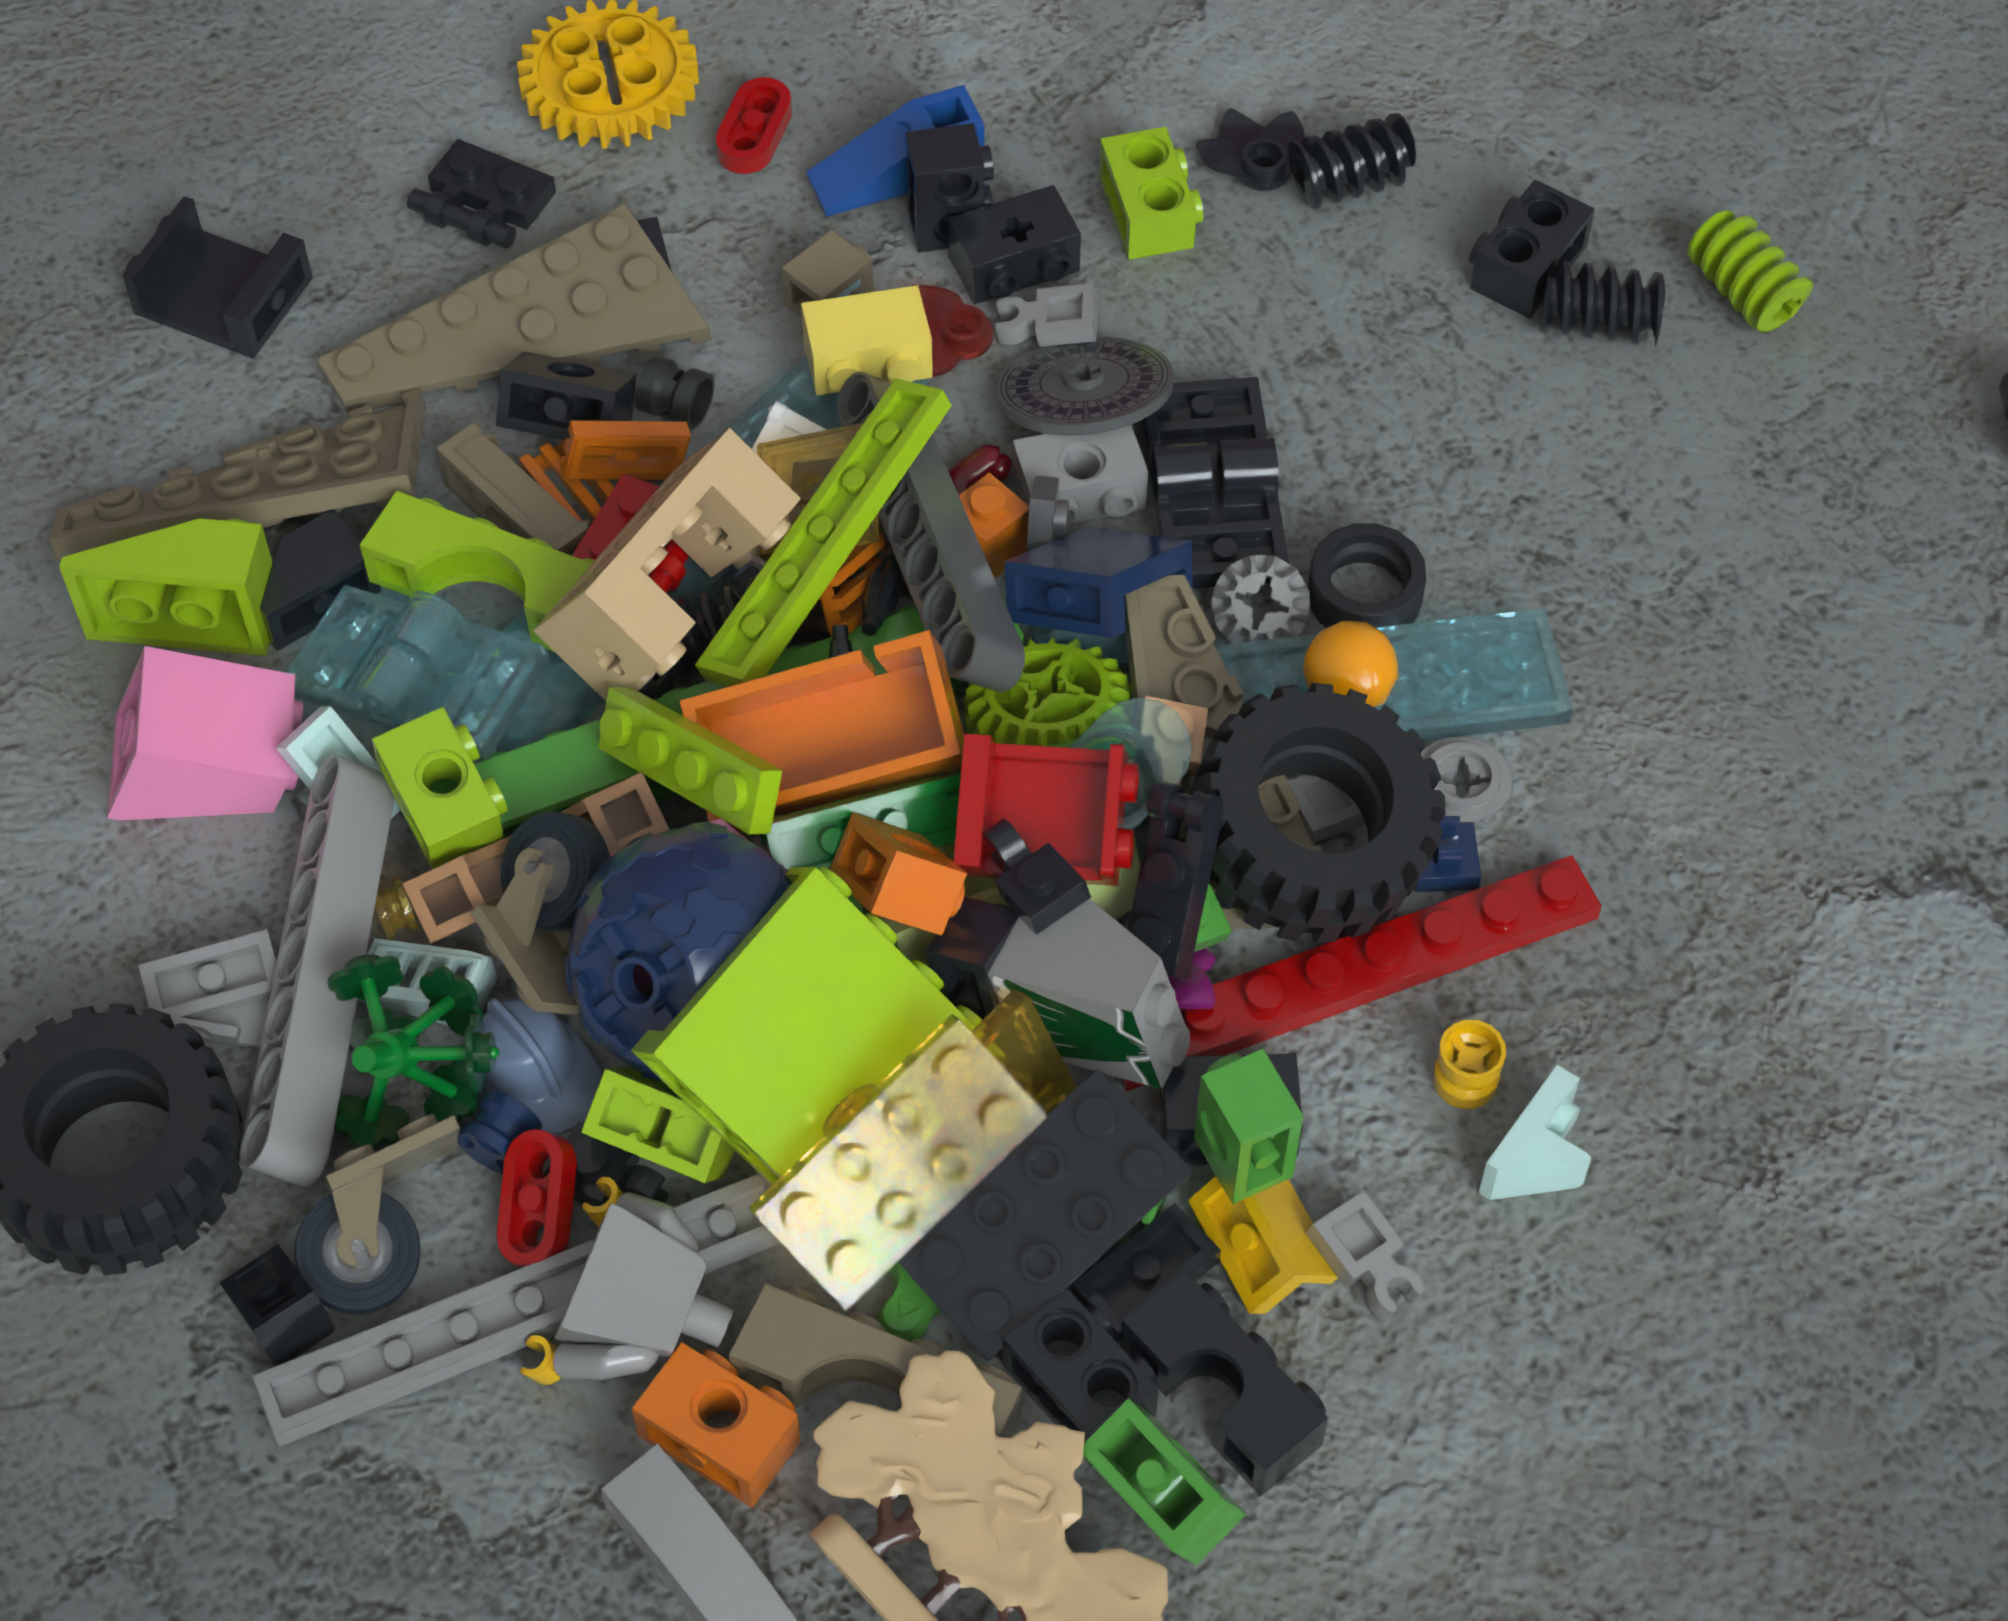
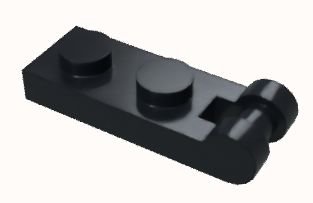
[1127,781,1224,977]

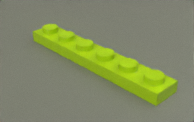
[695,378,952,687]

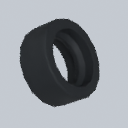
[1308,523,1426,639]

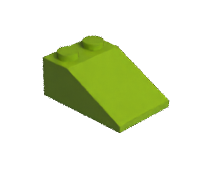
[59,518,273,656]

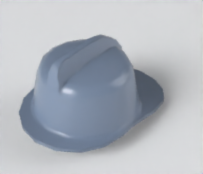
[481,998,602,1134]

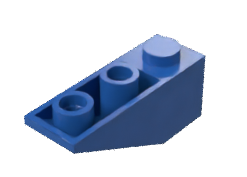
[806,85,985,217]

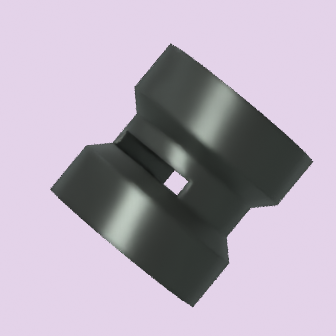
[635,354,715,429]

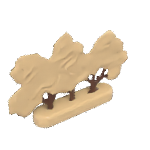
[808,1351,1168,1621]

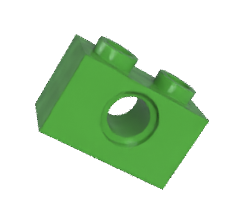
[1194,1048,1303,1205]
[1083,1398,1246,1565]

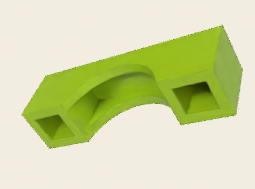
[360,491,595,651]

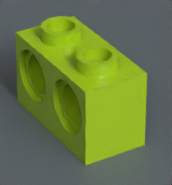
[1099,126,1203,260]
[581,1066,735,1183]

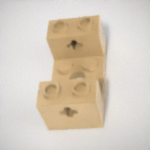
[533,427,801,701]

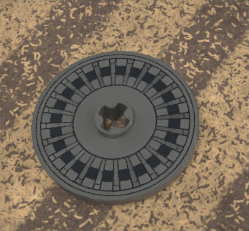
[996,337,1174,435]

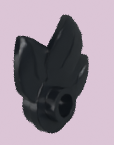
[1196,108,1305,191]

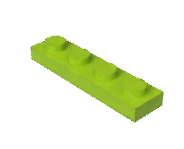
[598,687,783,835]

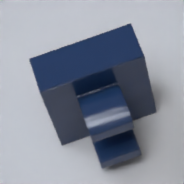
[1414,816,1481,892]

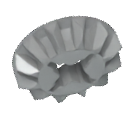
[1211,555,1310,653]
[1421,737,1513,825]

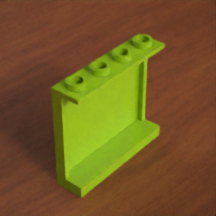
[631,867,1001,1239]

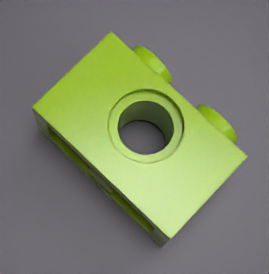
[372,707,508,869]

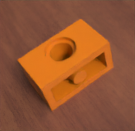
[829,812,967,936]
[632,1342,801,1508]

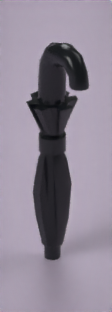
[861,527,904,636]

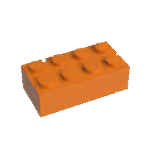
[680,630,964,834]

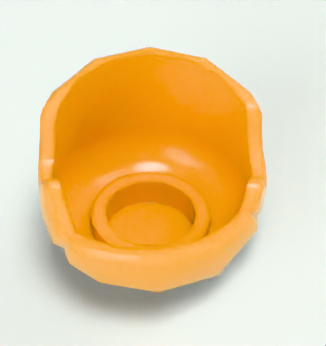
[1302,621,1399,707]

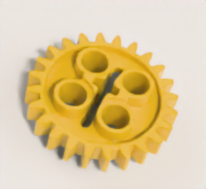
[517,0,699,149]

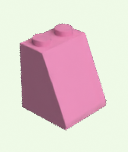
[107,646,303,821]

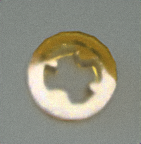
[375,875,419,940]

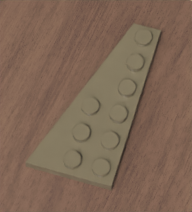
[317,204,712,414]
[49,388,426,560]
[1124,575,1323,930]

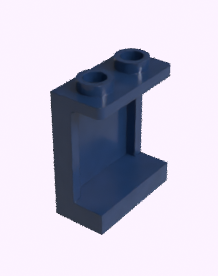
[1005,526,1193,638]

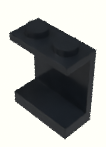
[122,196,313,359]

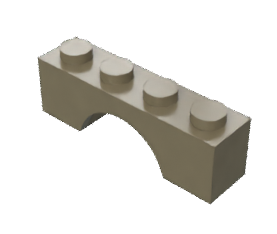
[729,1283,1022,1438]

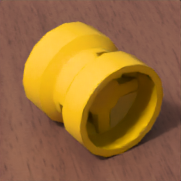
[1433,1020,1506,1109]

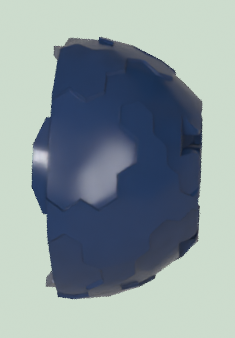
[564,822,793,1083]

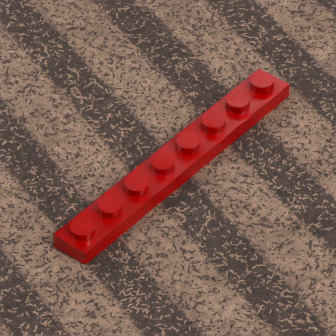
[1120,855,1602,1092]

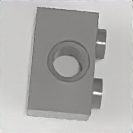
[1012,425,1148,527]

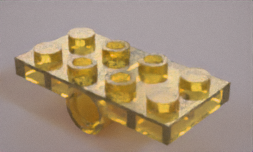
[749,1014,1048,1311]

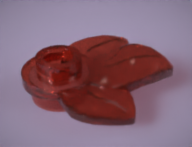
[911,285,993,377]

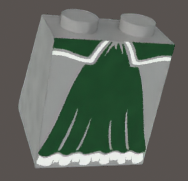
[988,899,1190,1089]

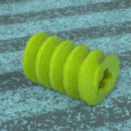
[1687,210,1814,333]

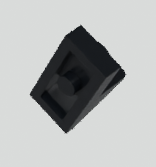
[219,1244,335,1367]

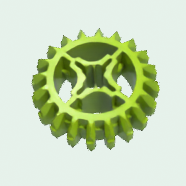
[963,635,1133,746]

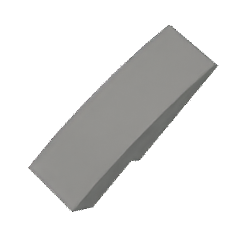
[601,1444,797,1621]

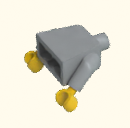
[520,1177,734,1385]

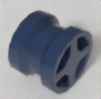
[458,1090,542,1174]

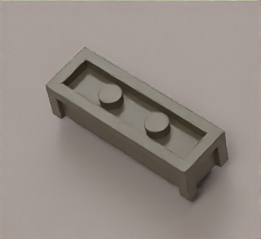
[436,422,592,556]

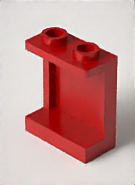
[953,734,1139,886]

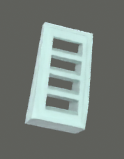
[358,938,497,1026]

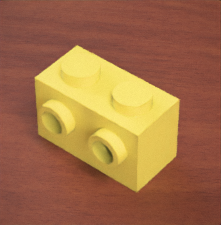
[801,285,933,396]

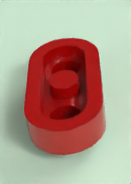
[716,77,792,174]
[497,1129,577,1267]

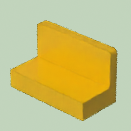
[1188,1176,1338,1314]

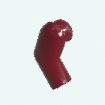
[948,444,1012,495]

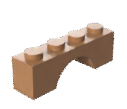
[402,772,669,945]

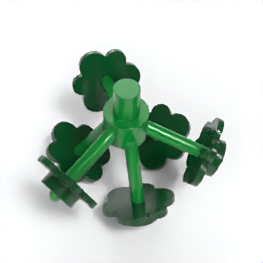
[327,954,499,1148]

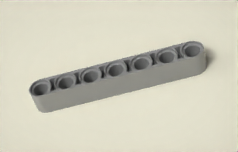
[239,753,395,1188]

